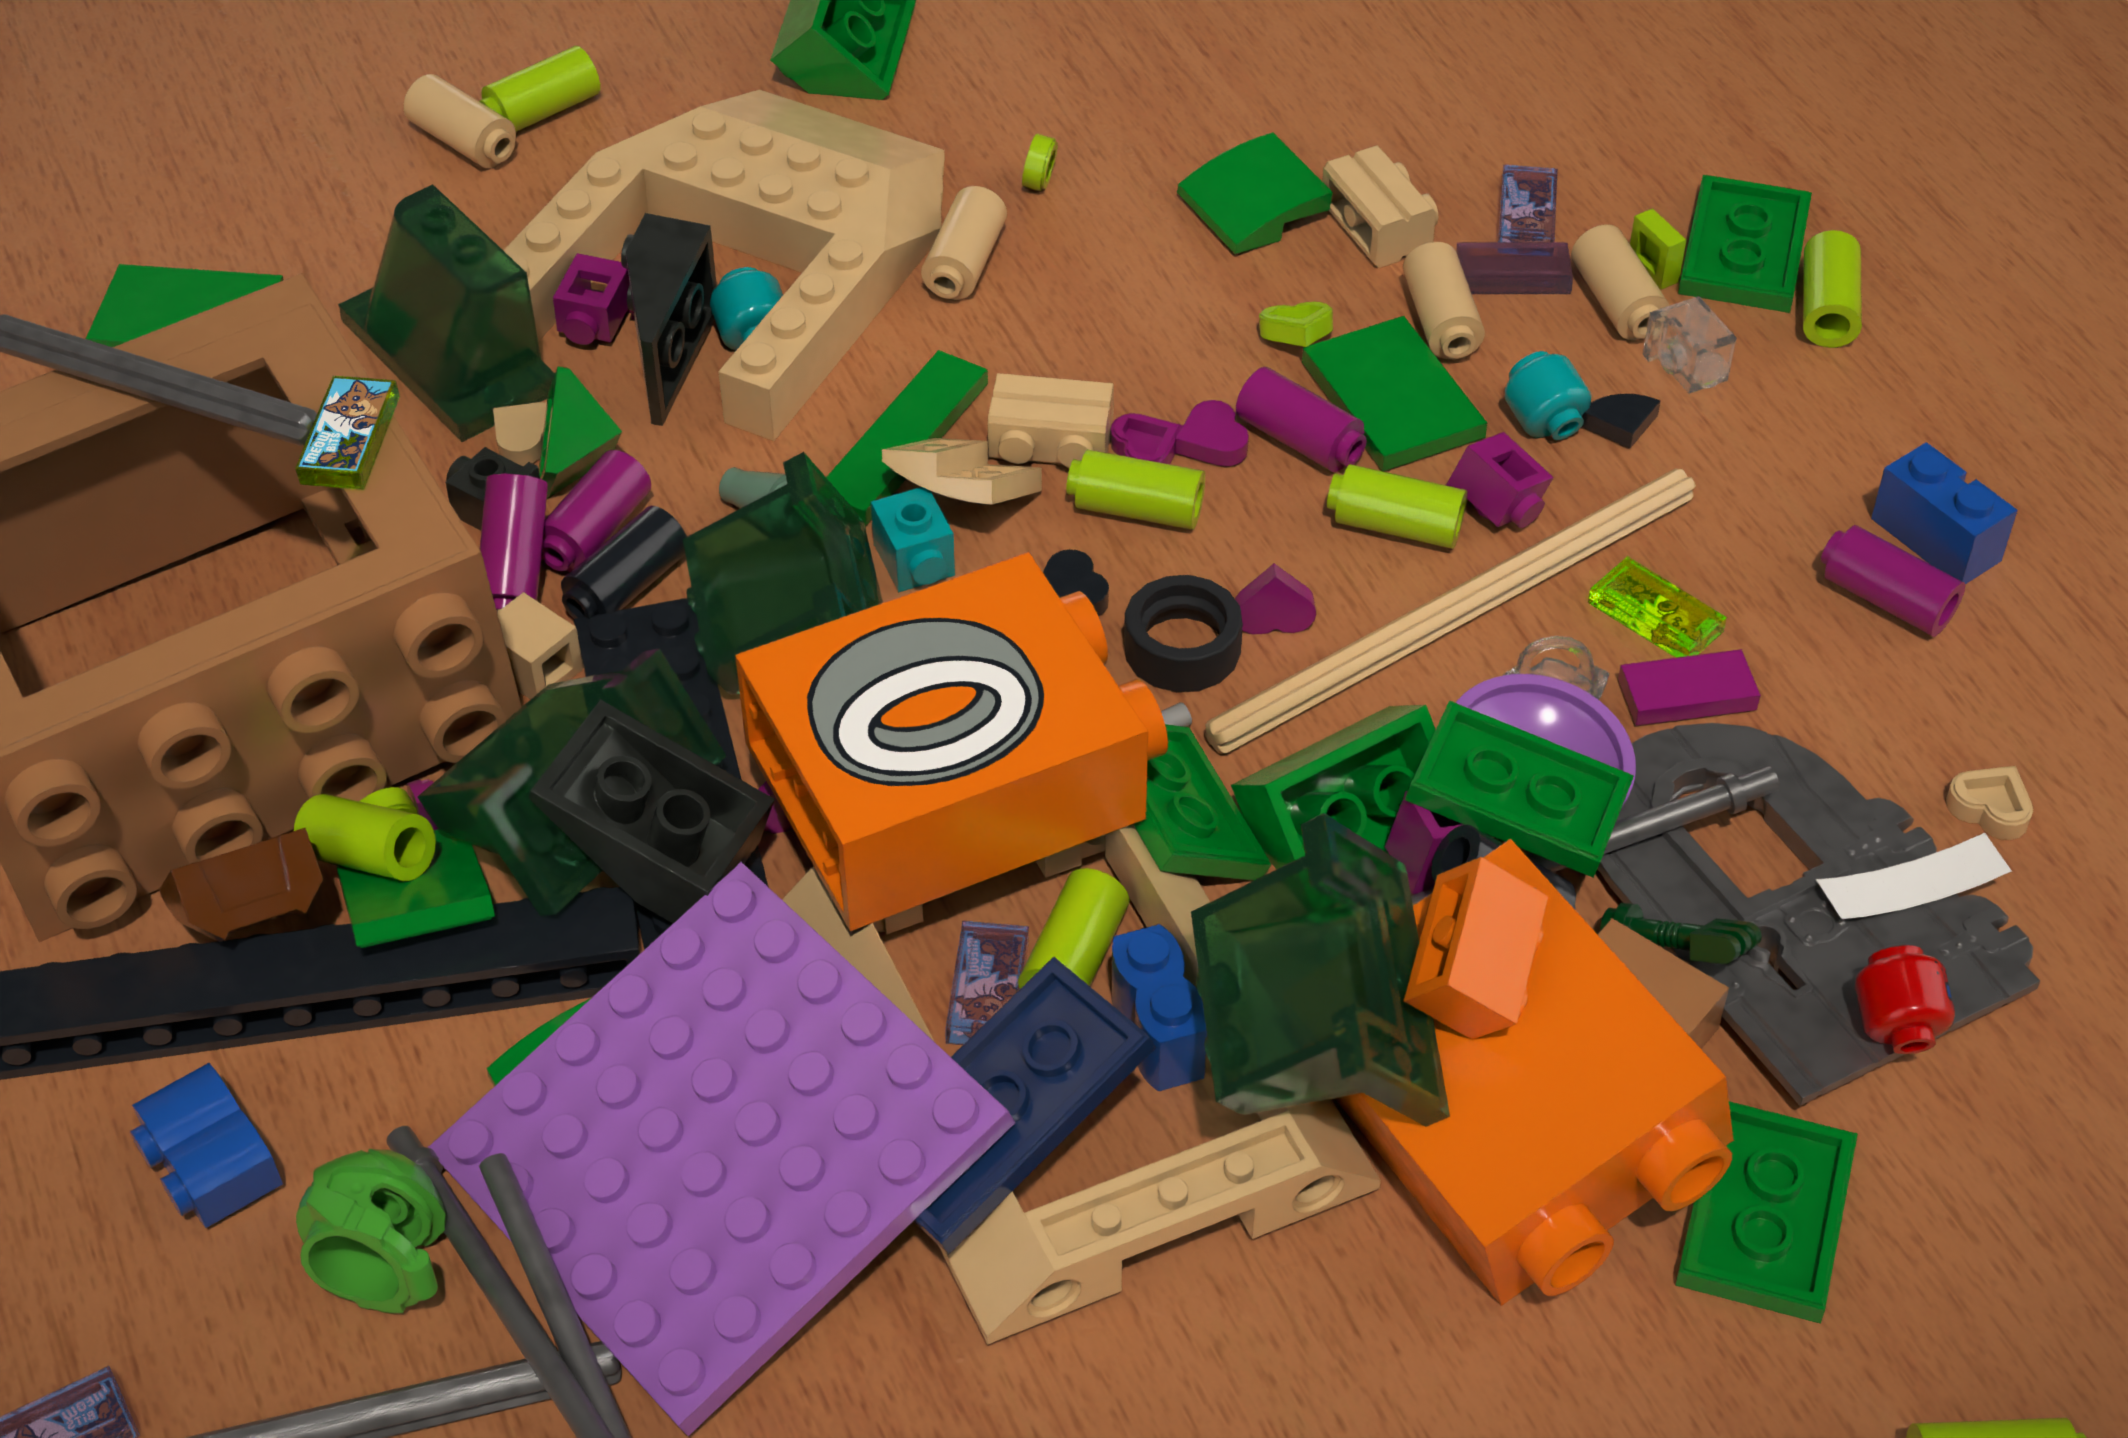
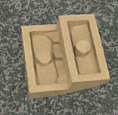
[882,438,1042,505]

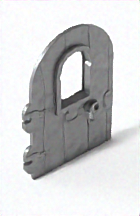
[1598,723,2040,1106]

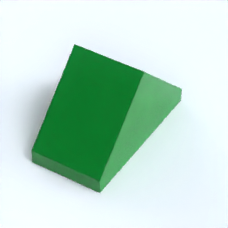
[539,366,622,499]

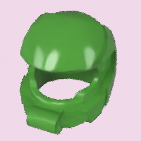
[296,1149,446,1313]

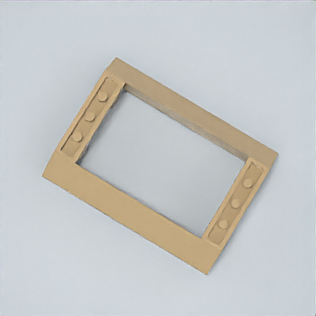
[782,824,1381,1345]

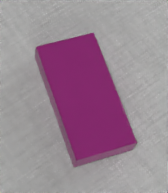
[1618,649,1761,726]

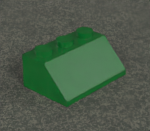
[770,0,916,100]
[1231,705,1436,906]

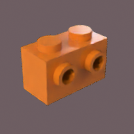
[1404,857,1548,1039]

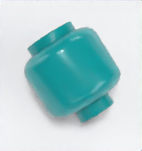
[710,267,783,351]
[1504,351,1592,440]

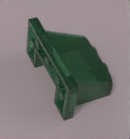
[338,184,555,442]
[683,452,883,695]
[417,649,726,916]
[1191,813,1450,1127]

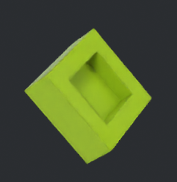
[1630,208,1687,290]

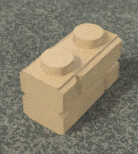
[1322,145,1439,269]
[988,373,1114,468]

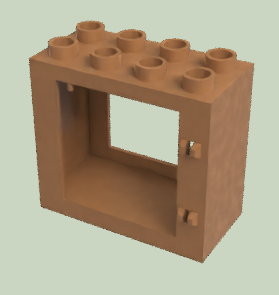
[0,273,526,943]

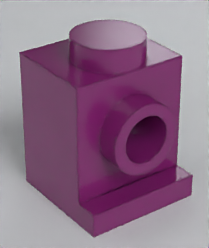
[553,253,631,345]
[1446,432,1554,528]

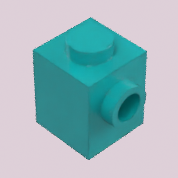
[871,487,955,592]

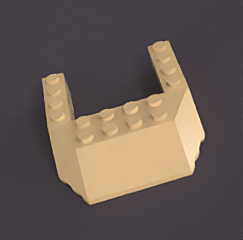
[472,90,945,441]

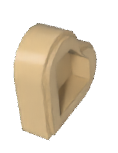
[493,402,547,466]
[1946,766,2033,840]

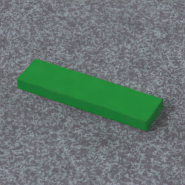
[814,350,988,526]

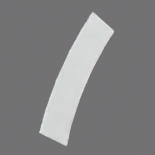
[1816,833,2012,919]

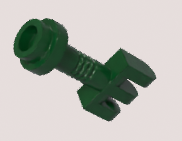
[1600,903,1762,964]

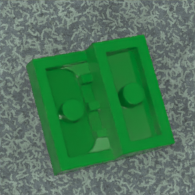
[1177,132,1333,254]

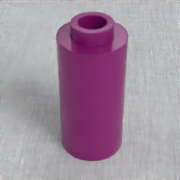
[1236,367,1367,472]
[541,450,651,572]
[479,474,548,610]
[1821,525,1966,637]

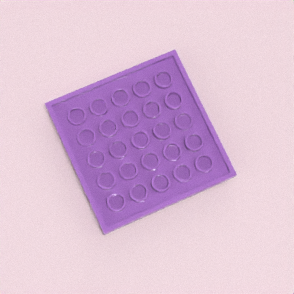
[428,862,1015,1436]

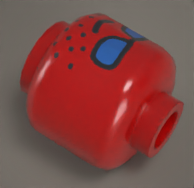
[1855,945,1955,1054]

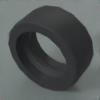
[1124,575,1243,692]

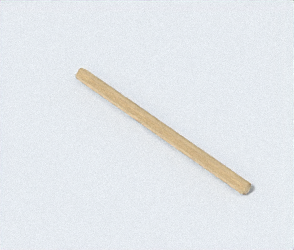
[1205,468,1696,754]

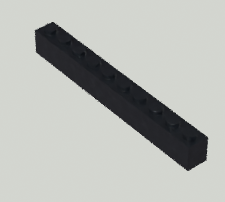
[0,887,641,1080]

